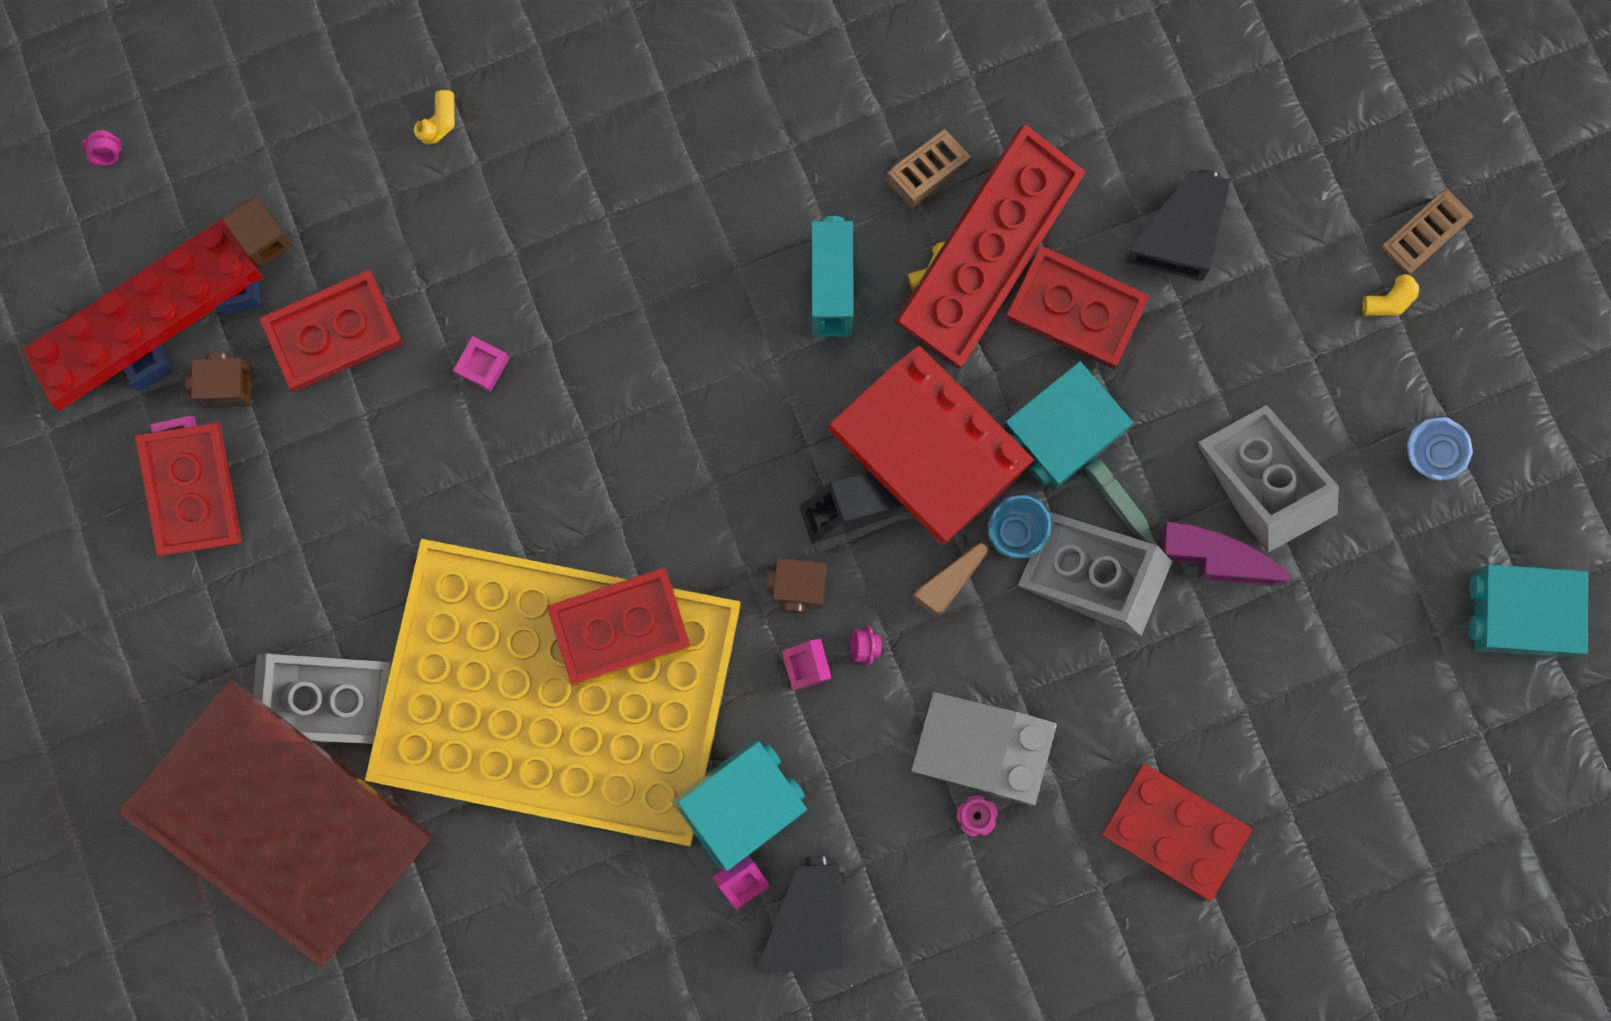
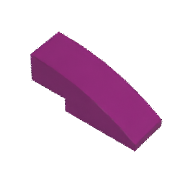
[1159,522,1289,586]

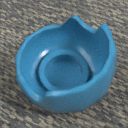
[987,495,1051,560]

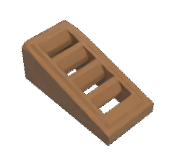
[886,129,971,209]
[1381,189,1473,275]
[912,543,988,618]

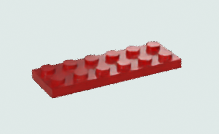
[894,124,1086,368]
[22,217,263,412]

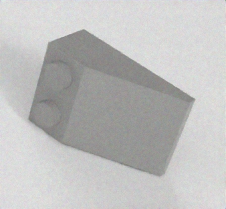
[1198,405,1339,553]
[1018,512,1172,636]
[250,654,391,744]
[911,692,1057,806]

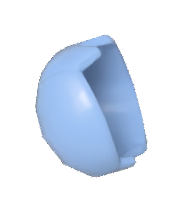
[1407,417,1473,481]

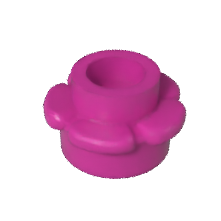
[81,130,122,166]
[850,625,881,666]
[957,795,998,836]

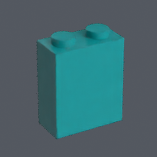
[812,216,853,337]
[1003,361,1134,491]
[1469,564,1589,658]
[671,741,808,871]

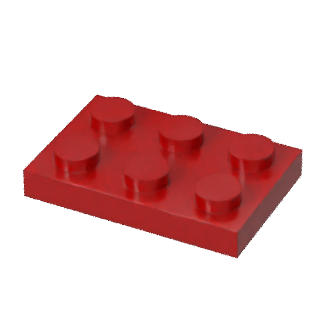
[1006,246,1150,370]
[259,270,404,393]
[135,422,242,556]
[547,568,692,686]
[1100,763,1253,902]

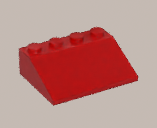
[827,346,1034,545]

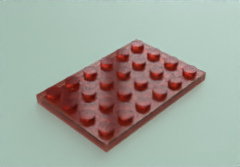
[118,679,432,967]

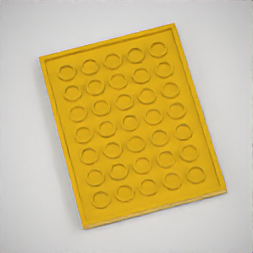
[365,539,741,847]

